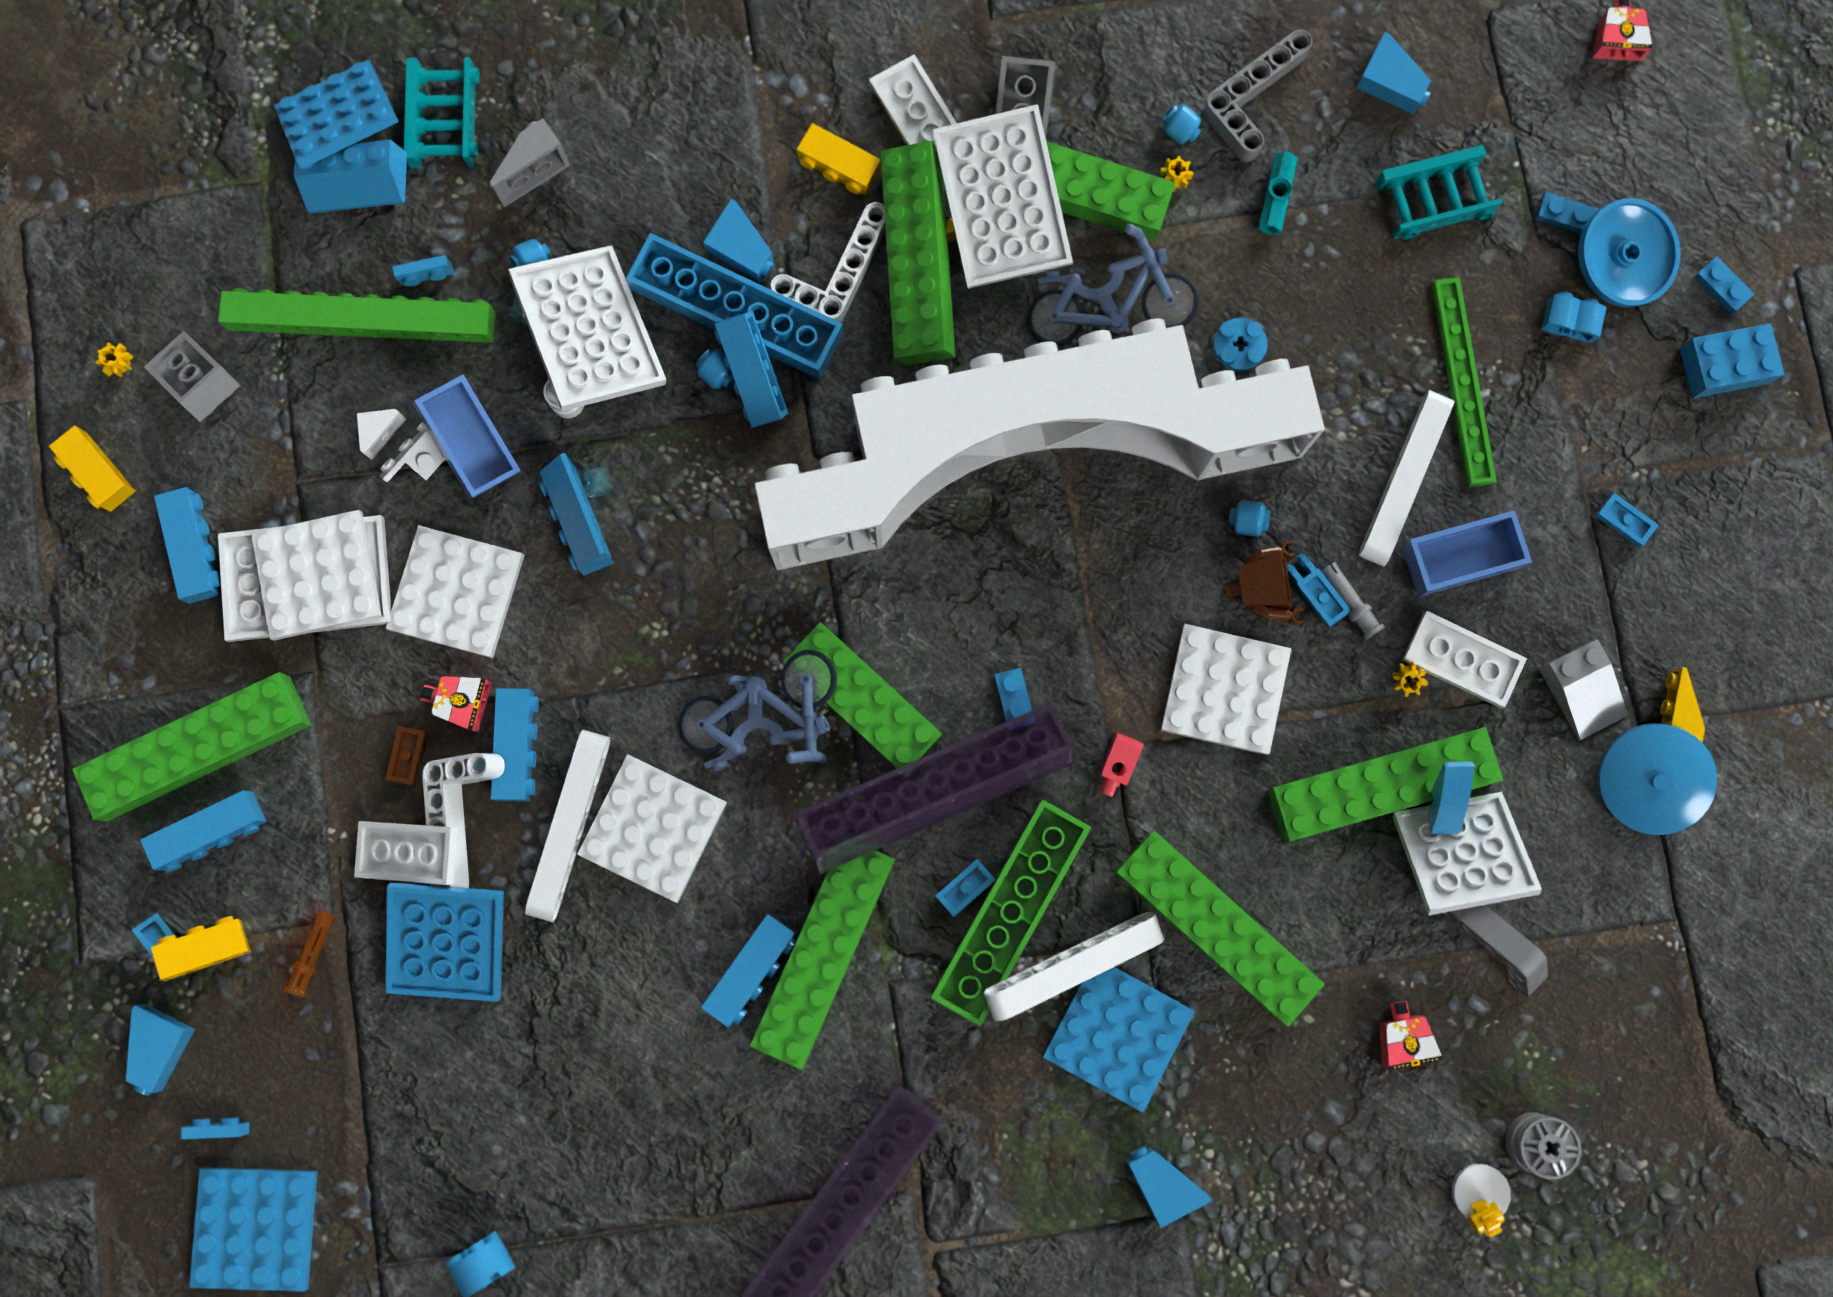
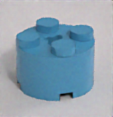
[445,1231,516,1297]

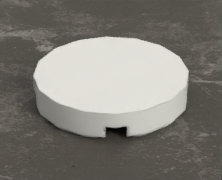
[1452,1164,1511,1218]

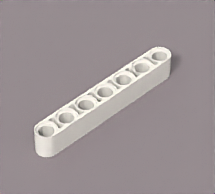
[1358,390,1454,567]
[525,730,610,922]
[984,912,1164,1021]

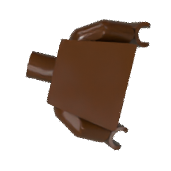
[1225,541,1304,625]

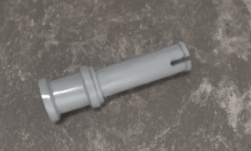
[1321,562,1385,641]

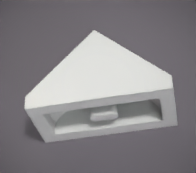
[357,409,407,460]

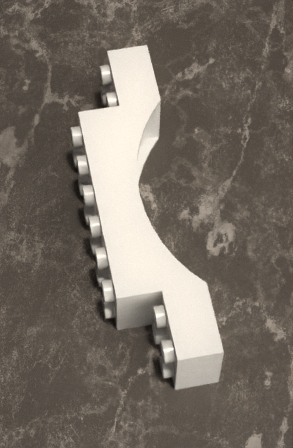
[755,319,1325,570]

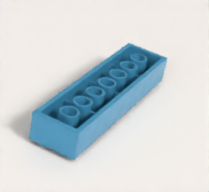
[626,233,844,380]

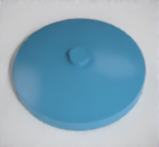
[1578,198,1680,307]
[1598,723,1717,835]

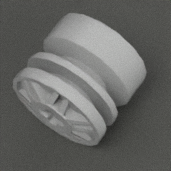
[1505,1112,1581,1180]

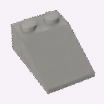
[996,56,1056,139]
[490,118,570,208]
[144,331,240,422]
[1539,639,1628,741]

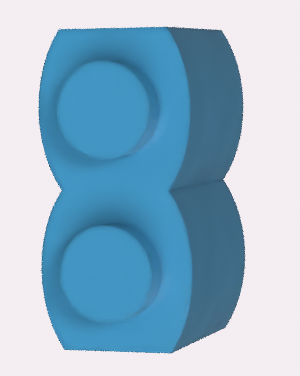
[1541,292,1606,343]

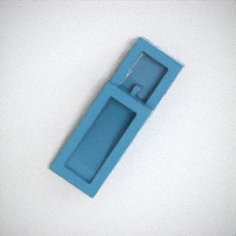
[1427,762,1474,834]

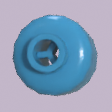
[1161,104,1201,145]
[509,239,551,268]
[696,349,734,389]
[1229,500,1270,537]

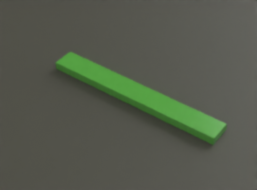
[1431,277,1497,488]

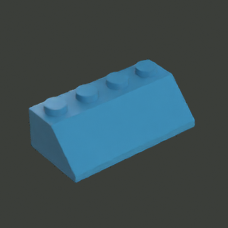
[294,140,407,213]
[539,453,614,575]

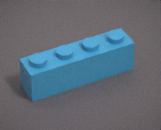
[715,310,789,428]
[154,487,221,604]
[491,688,539,802]
[140,790,267,873]
[701,914,797,1028]

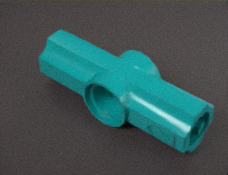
[1258,151,1298,235]

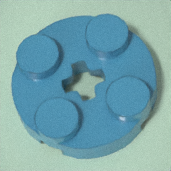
[1213,318,1268,373]

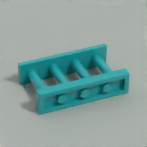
[404,57,480,169]
[1376,145,1502,239]

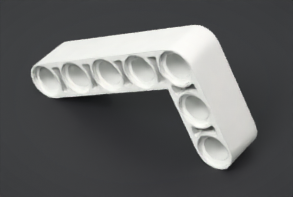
[771,202,886,323]
[422,753,505,888]

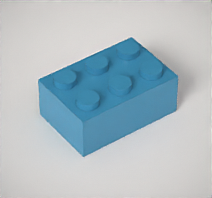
[1679,323,1785,398]

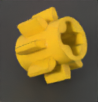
[1159,156,1194,192]
[95,342,134,377]
[1392,661,1428,697]
[1467,1199,1505,1238]

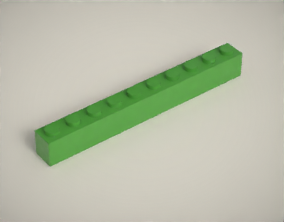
[218,288,496,343]

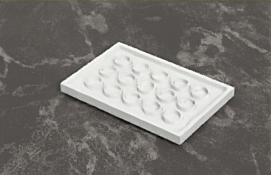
[933,104,1073,289]
[509,245,666,411]
[218,515,391,642]

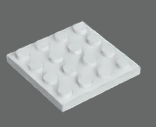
[251,510,382,641]
[386,525,524,658]
[1160,624,1291,756]
[577,754,727,903]
[1393,792,1542,915]

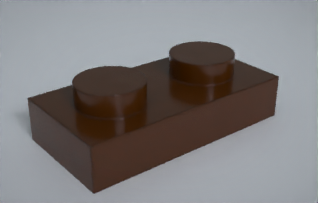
[385,726,427,786]

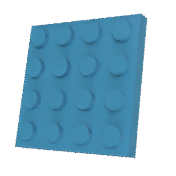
[274,59,399,169]
[386,883,504,1002]
[1042,967,1195,1112]
[189,1167,317,1291]

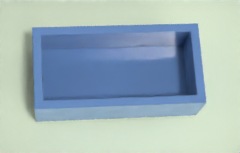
[413,375,521,500]
[1402,510,1532,597]

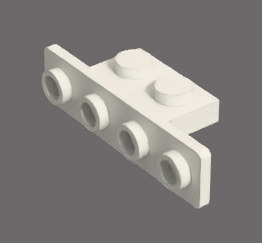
[379,421,445,482]

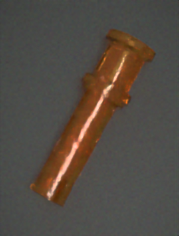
[282,910,335,998]

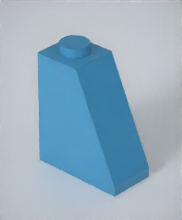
[1357,32,1431,114]
[703,199,775,283]
[126,1004,195,1095]
[1126,1146,1212,1228]

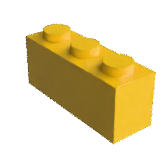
[797,123,882,197]
[49,425,136,512]
[151,916,251,981]

